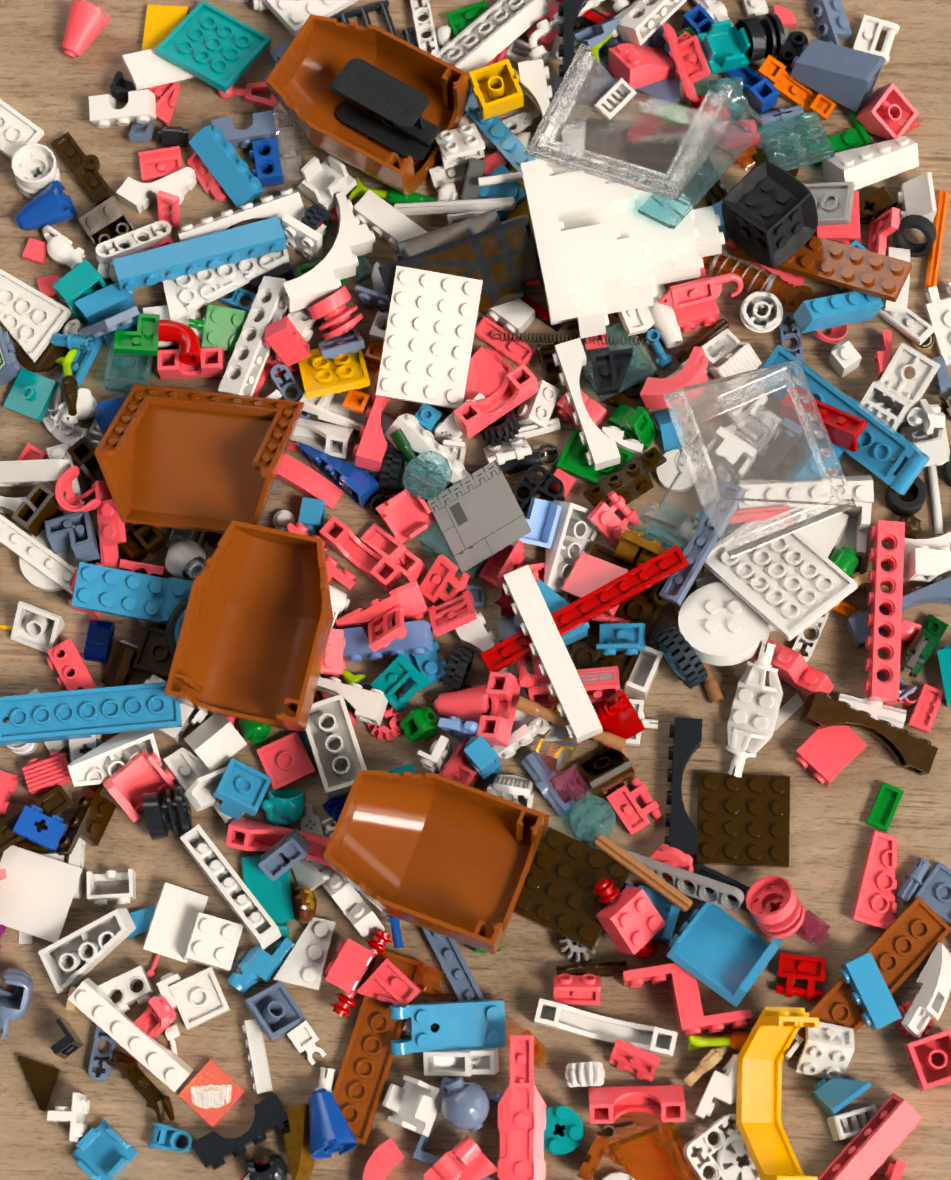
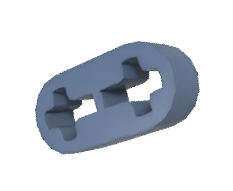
[930,356,951,397]

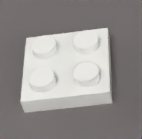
[169,967,231,1030]

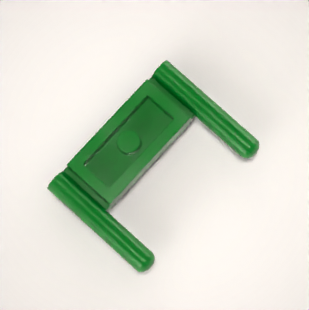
[797,108,872,167]

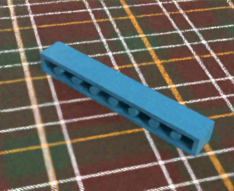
[112,216,287,292]

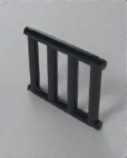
[330,0,398,37]

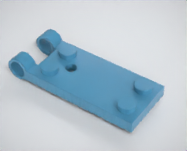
[389,999,506,1055]

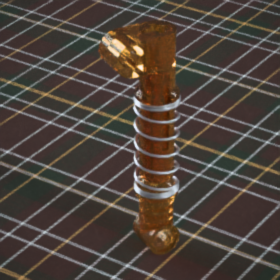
[702,254,814,311]

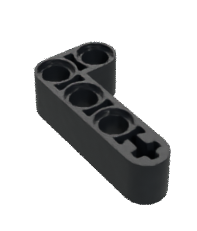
[512,465,565,513]

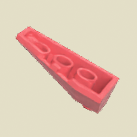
[335,580,429,629]

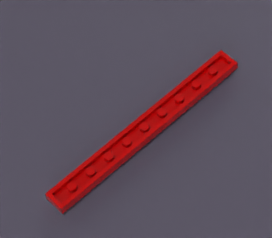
[480,545,689,672]

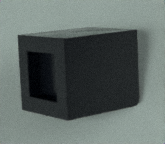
[109,71,138,104]

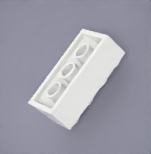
[306,694,367,798]

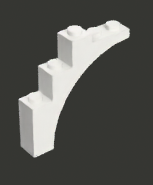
[283,192,376,312]

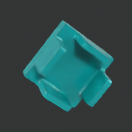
[697,20,751,75]

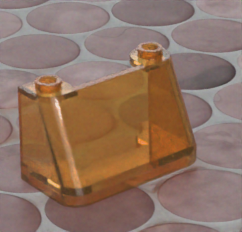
[609,1122,698,1180]

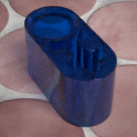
[84,619,115,664]

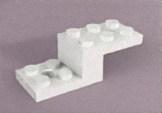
[860,343,941,430]

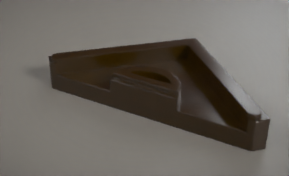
[18,1056,60,1112]

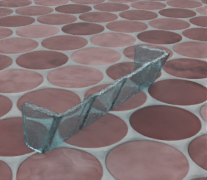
[637,99,767,229]

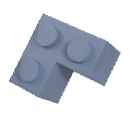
[44,512,100,563]

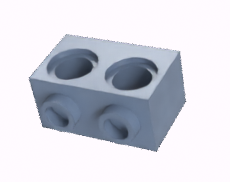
[258,829,311,882]

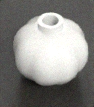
[165,540,206,580]

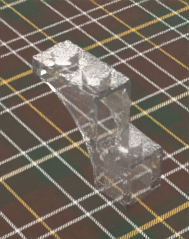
[273,104,304,181]

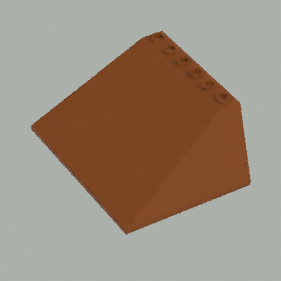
[95,384,304,534]

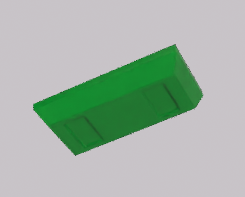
[866,782,904,833]

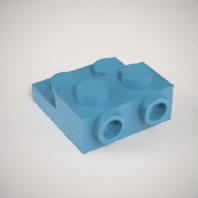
[389,639,447,692]

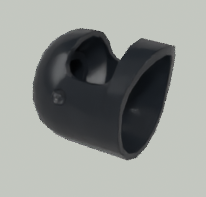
[245,1154,287,1180]

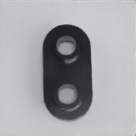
[777,31,808,70]

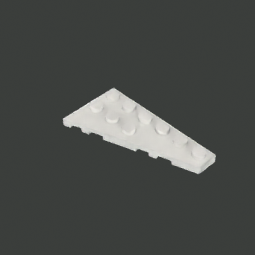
[0,269,72,363]

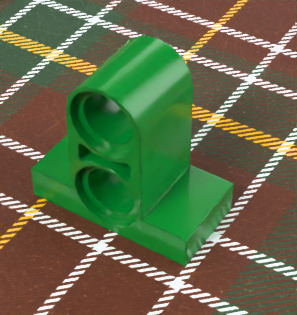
[607,404,659,450]

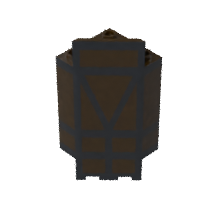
[378,209,542,312]

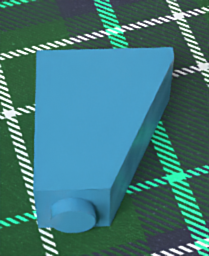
[74,281,135,326]

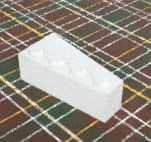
[822,136,919,190]
[38,908,136,994]

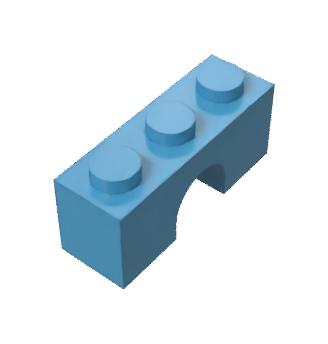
[464,735,503,783]

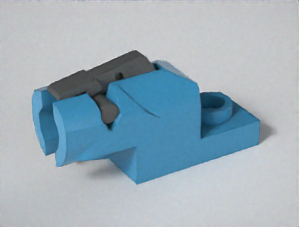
[226,938,295,995]

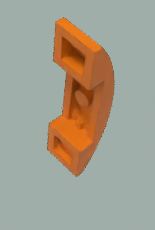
[757,55,837,121]
[342,340,384,414]

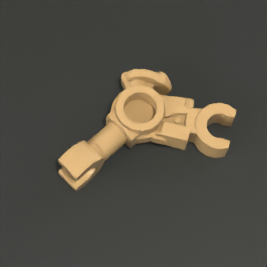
[684,1032,734,1087]

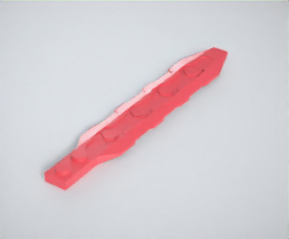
[498,1034,546,1180]

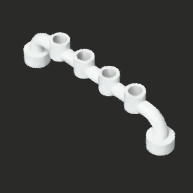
[529,0,630,60]

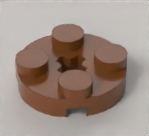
[577,1133,611,1180]

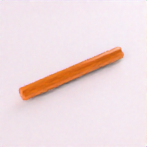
[924,190,949,289]

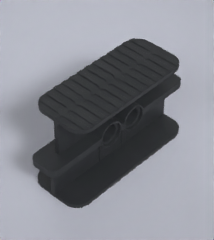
[330,58,439,162]

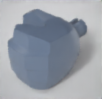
[0,969,33,1039]

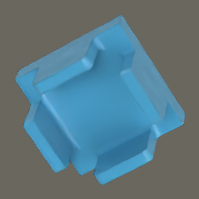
[212,758,272,820]
[71,1120,139,1180]

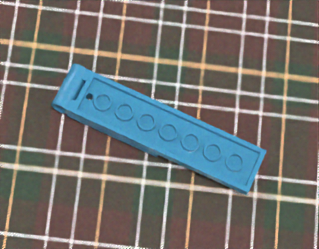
[754,345,930,495]
[71,562,193,627]
[0,682,182,746]

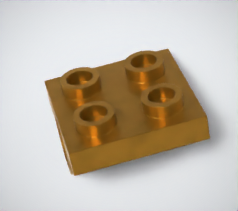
[614,529,665,567]

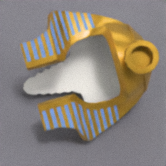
[529,702,580,771]

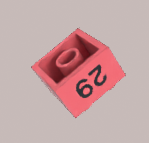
[903,1029,951,1092]

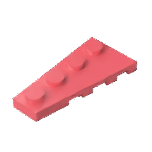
[851,831,897,931]

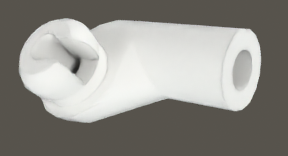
[437,25,452,48]

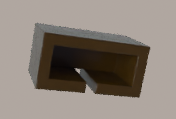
[11,482,58,537]

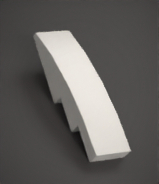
[667,328,741,378]

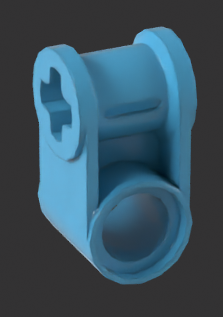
[147,1122,195,1154]

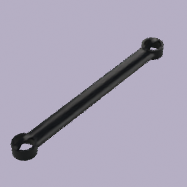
[370,443,560,516]

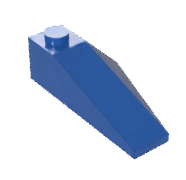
[298,443,380,509]

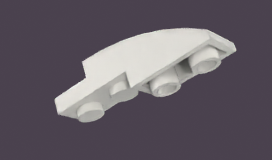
[901,942,951,1038]

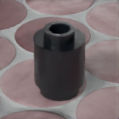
[158,126,188,148]

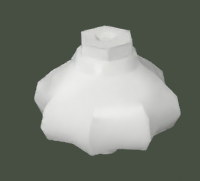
[437,182,460,201]

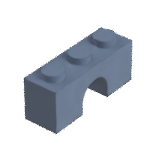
[211,110,278,149]

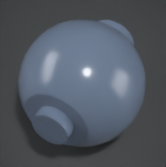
[441,1077,489,1132]

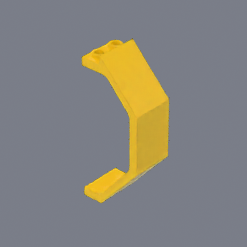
[736,1006,819,1180]

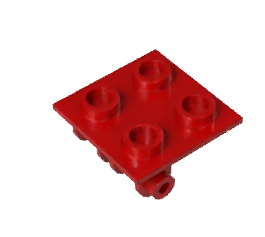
[593,689,645,750]

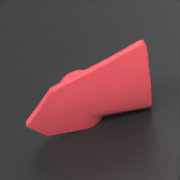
[423,1135,498,1180]

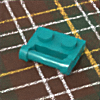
[371,654,430,711]

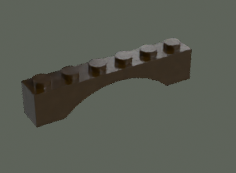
[67,436,169,555]
[799,691,938,776]

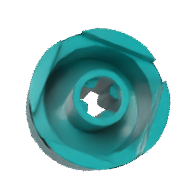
[544,1106,583,1156]

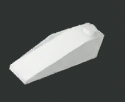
[544,500,598,593]
[67,730,164,787]

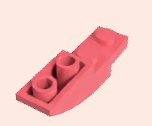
[287,521,359,590]

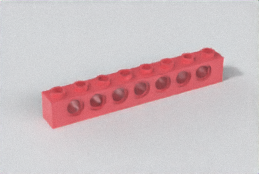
[864,520,905,703]

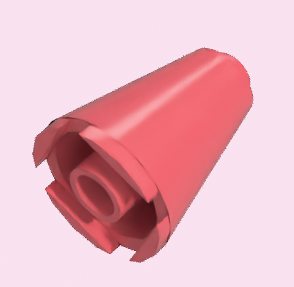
[61,0,111,59]
[434,685,492,724]

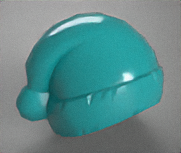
[261,790,306,826]

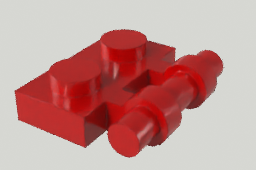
[775,953,826,1000]

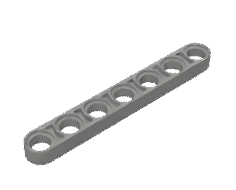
[594,847,744,911]

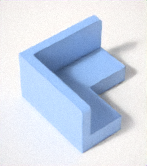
[517,497,562,549]

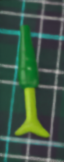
[348,177,438,204]

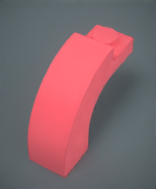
[640,346,708,409]
[125,995,177,1057]
[362,1138,406,1180]

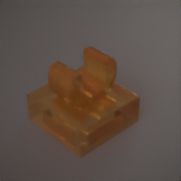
[730,145,757,171]

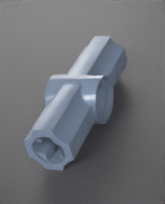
[521,752,576,818]

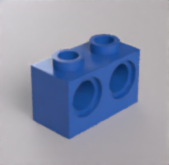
[249,137,285,188]

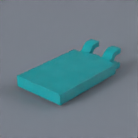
[241,855,295,939]

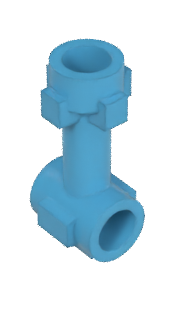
[644,329,673,369]

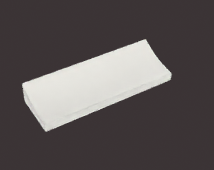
[434,0,550,79]

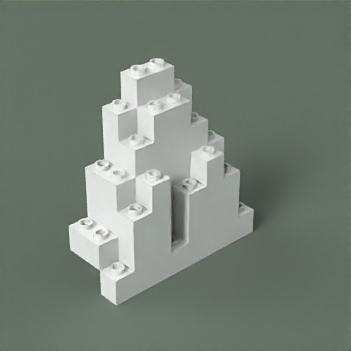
[520,158,725,339]

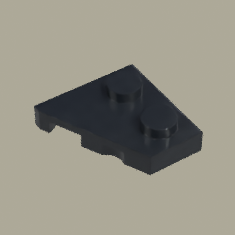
[591,348,633,396]

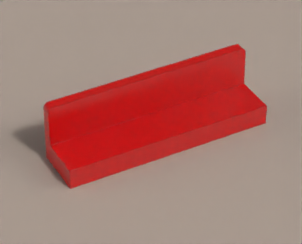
[779,389,867,452]

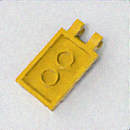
[142,5,189,51]

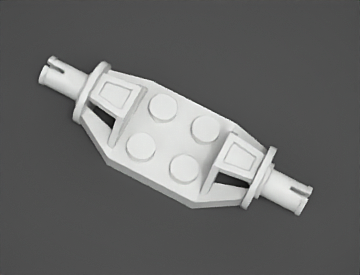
[725,641,783,777]

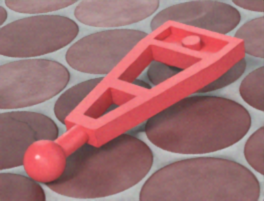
[218,81,288,114]

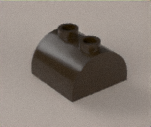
[575,747,635,798]

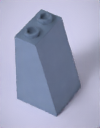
[790,39,886,112]

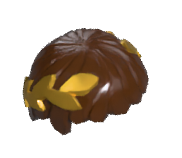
[293,886,317,924]

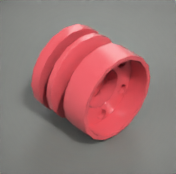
[306,285,364,340]
[745,876,805,939]

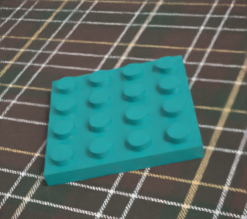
[155,0,271,93]

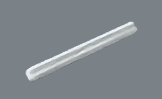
[394,197,516,215]

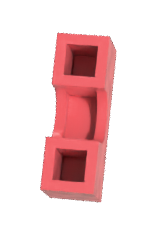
[157,347,226,380]
[476,672,521,747]

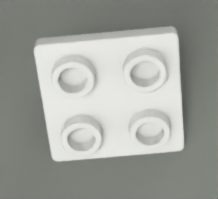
[435,123,485,169]
[47,1092,90,1143]

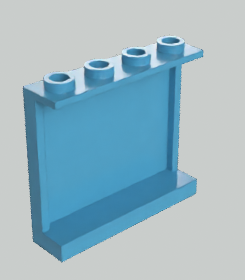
[667,892,783,1008]

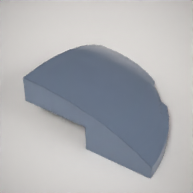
[572,17,620,49]

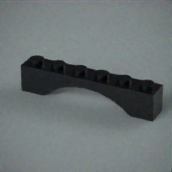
[558,0,590,105]
[664,717,703,858]

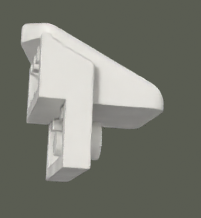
[487,774,534,809]

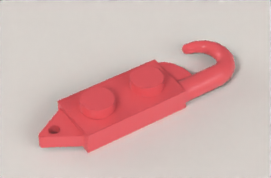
[658,273,743,309]

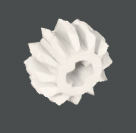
[565,1062,605,1087]

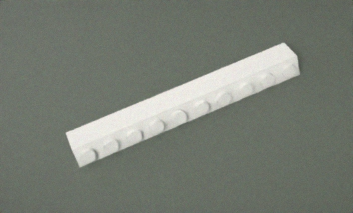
[353,190,535,337]

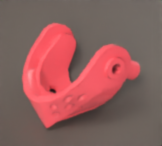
[55,466,102,512]

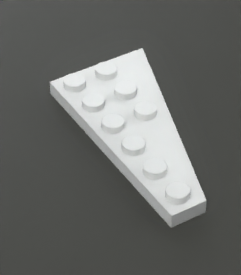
[163,249,290,321]

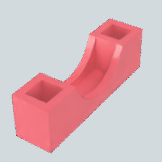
[453,364,538,439]
[319,515,402,593]
[588,1085,685,1124]

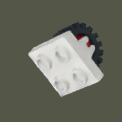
[282,204,332,261]

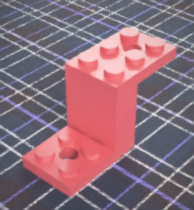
[622,963,752,1038]

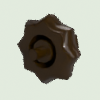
[897,513,922,539]

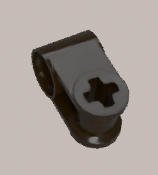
[859,186,898,224]
[536,341,562,385]

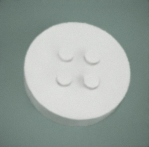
[678,582,770,666]

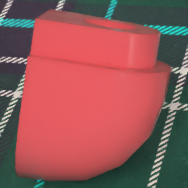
[901,619,922,643]

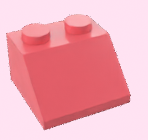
[856,83,919,140]

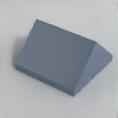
[244,981,306,1041]

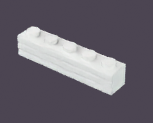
[243,1019,273,1095]

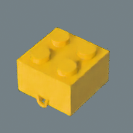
[469,58,524,120]

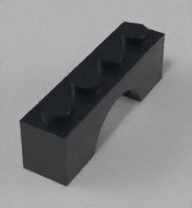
[192,1094,289,1170]

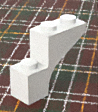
[116,167,197,214]
[321,867,386,944]

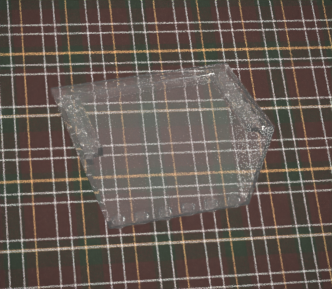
[525,44,734,201]
[663,359,857,558]

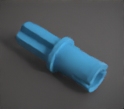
[51,333,94,351]

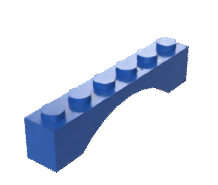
[682,4,779,115]

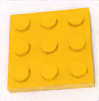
[298,348,371,399]

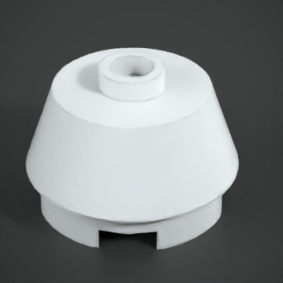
[740,291,783,333]

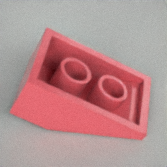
[608,43,677,89]

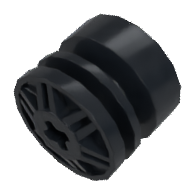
[735,12,785,62]
[142,785,192,841]

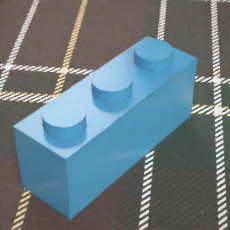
[840,952,902,1030]

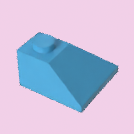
[811,1078,872,1117]

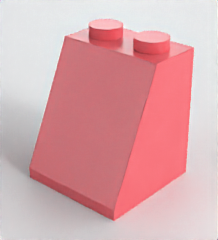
[463,346,515,402]

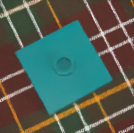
[3,368,59,422]

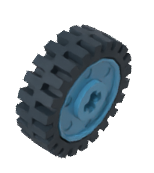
[652,623,708,689]

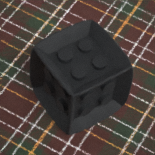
[721,161,818,269]

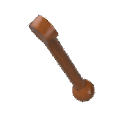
[425,684,471,703]

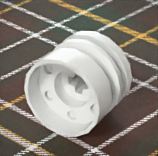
[12,144,61,199]

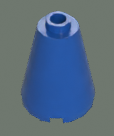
[15,180,77,231]
[309,1089,357,1159]

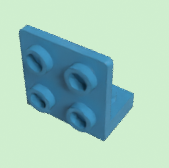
[638,885,680,943]

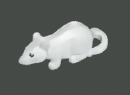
[42,225,86,270]

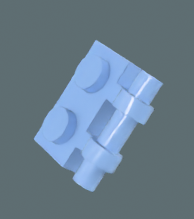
[438,716,479,741]

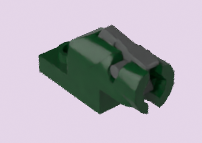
[900,614,949,678]

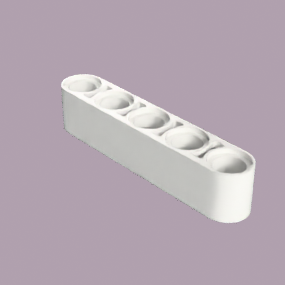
[0,459,71,487]

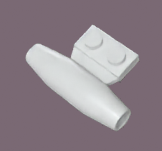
[618,284,683,348]

